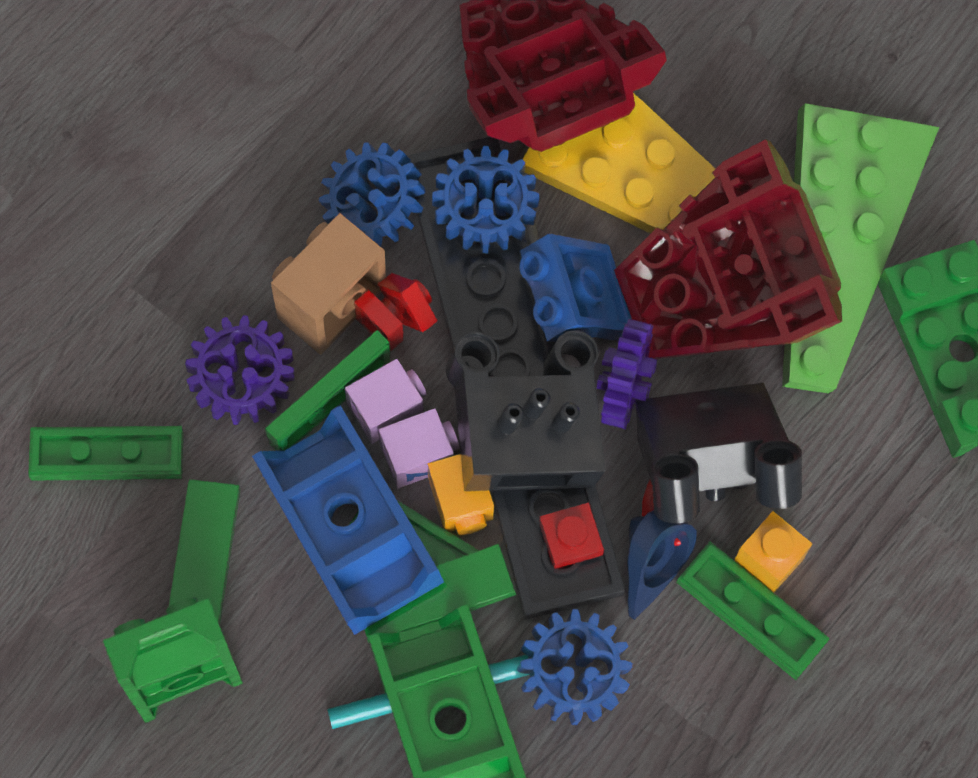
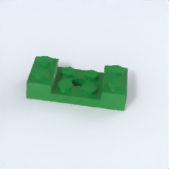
[878,240,978,458]
[103,598,243,723]
[368,604,526,778]

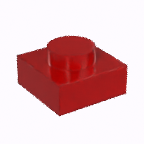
[377,273,438,332]
[354,290,404,352]
[539,502,604,569]

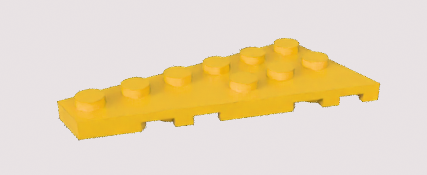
[522,93,716,234]

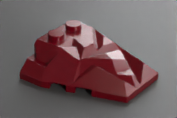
[460,0,667,152]
[614,139,842,359]

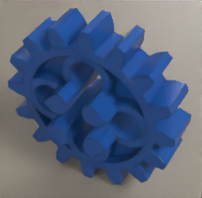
[319,142,426,247]
[432,146,539,253]
[517,609,633,725]

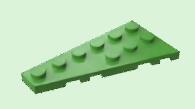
[782,103,939,394]

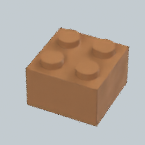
[271,213,386,355]

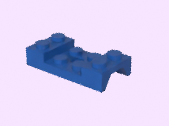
[252,405,444,635]

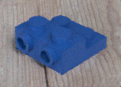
[520,233,632,342]

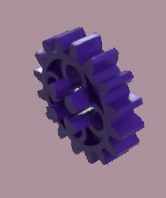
[185,315,295,425]
[597,319,657,429]

